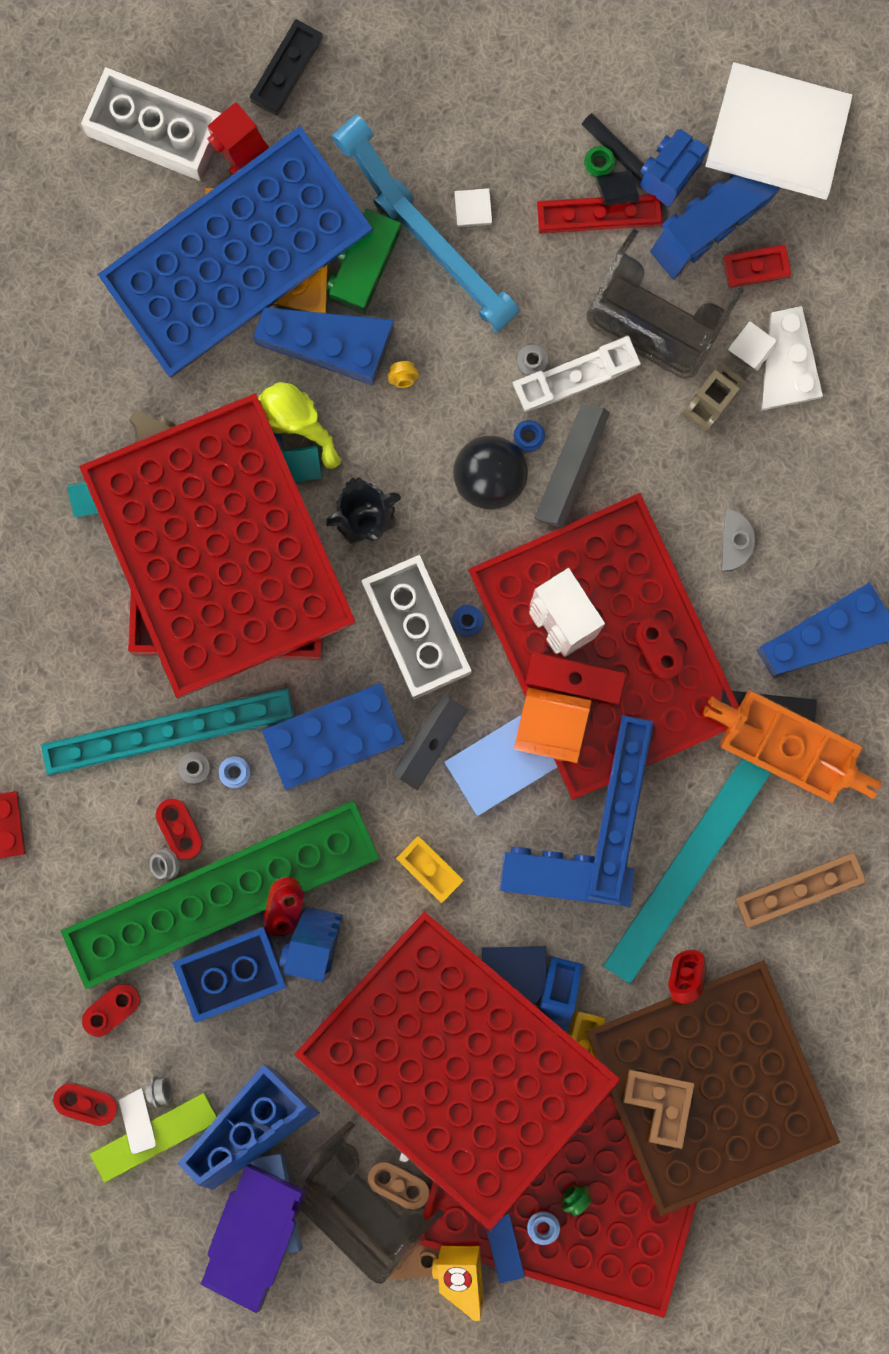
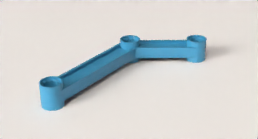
[331,114,520,333]

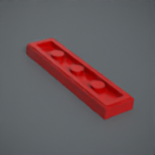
[537,194,663,234]

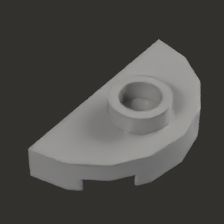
[721,509,755,572]

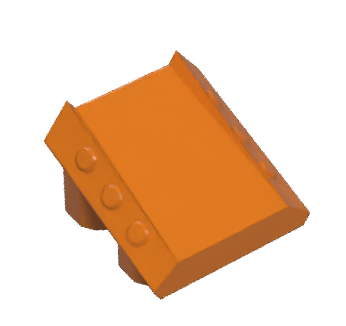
[514,687,591,763]

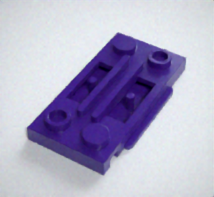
[200,1164,306,1313]

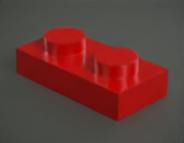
[723,245,791,289]
[0,791,26,858]

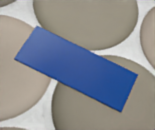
[486,1213,525,1284]

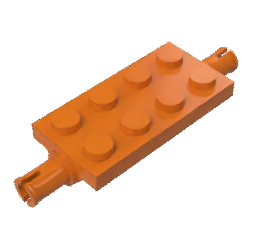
[703,689,882,803]

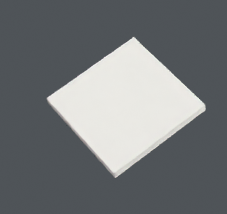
[705,62,853,200]

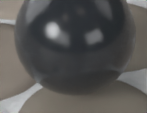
[453,436,528,509]

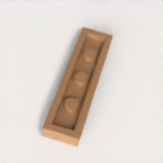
[734,852,866,928]

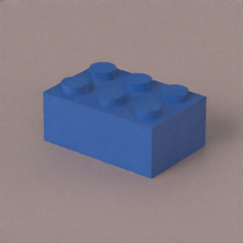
[172,926,289,1023]

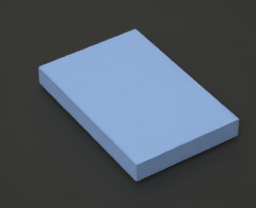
[444,715,557,816]

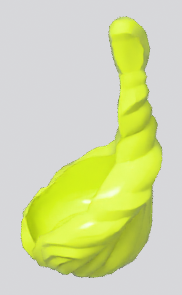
[258,382,342,469]

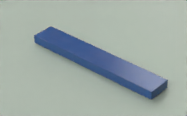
[587,715,653,905]

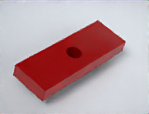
[525,652,626,705]

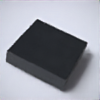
[596,171,639,207]

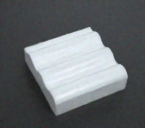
[454,188,492,227]
[728,321,779,371]

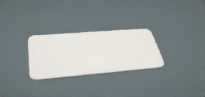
[119,1088,156,1154]

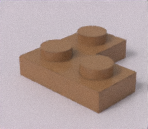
[623,1070,694,1149]

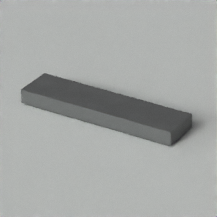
[534,404,610,528]

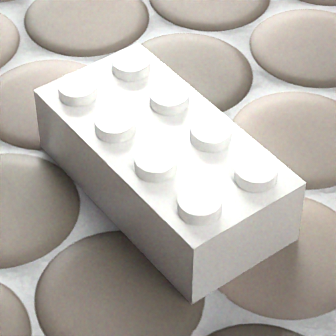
[81,67,221,181]
[361,555,471,700]
[529,568,605,658]

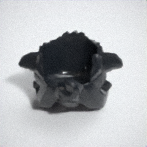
[326,477,401,544]

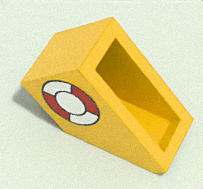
[432,1246,484,1321]

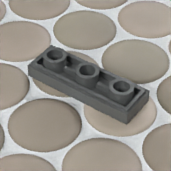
[393,694,467,790]

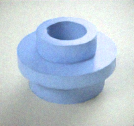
[219,756,251,788]
[527,1211,560,1245]

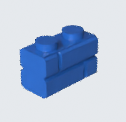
[640,129,709,206]

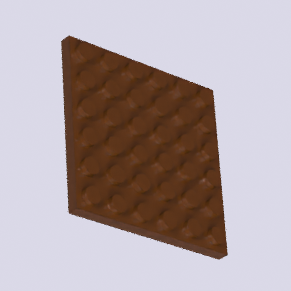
[586,960,840,1216]

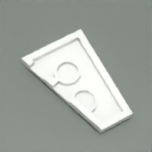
[761,306,823,411]

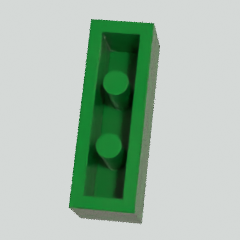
[327,209,401,315]

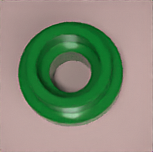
[584,146,615,177]
[561,1185,592,1216]

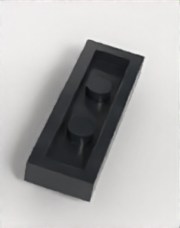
[249,19,323,116]

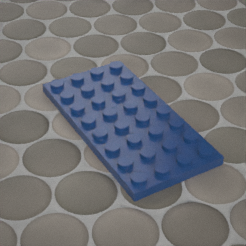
[97,126,374,378]

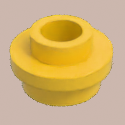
[388,361,419,388]

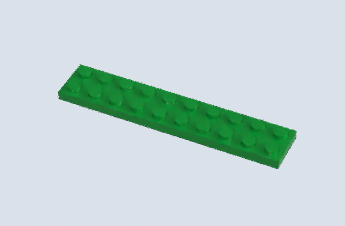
[60,800,380,990]

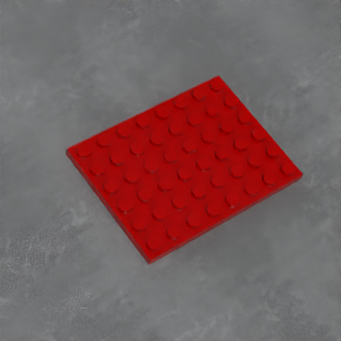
[79,393,356,700]
[468,493,739,800]
[294,911,620,1232]
[415,1095,697,1318]

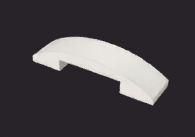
[512,335,640,412]

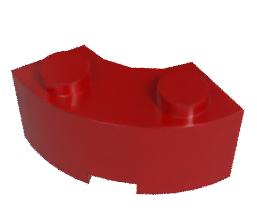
[207,102,269,175]

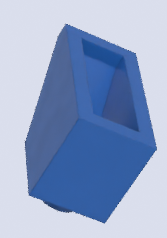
[539,956,583,1033]

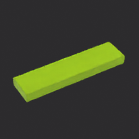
[90,1092,218,1183]

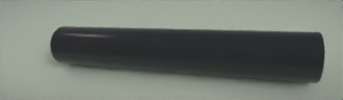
[581,113,644,182]

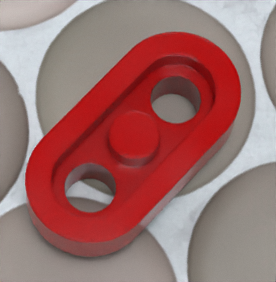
[635,618,683,679]
[156,799,203,859]
[264,877,304,936]
[668,950,707,1004]
[82,984,140,1037]
[53,1083,118,1126]

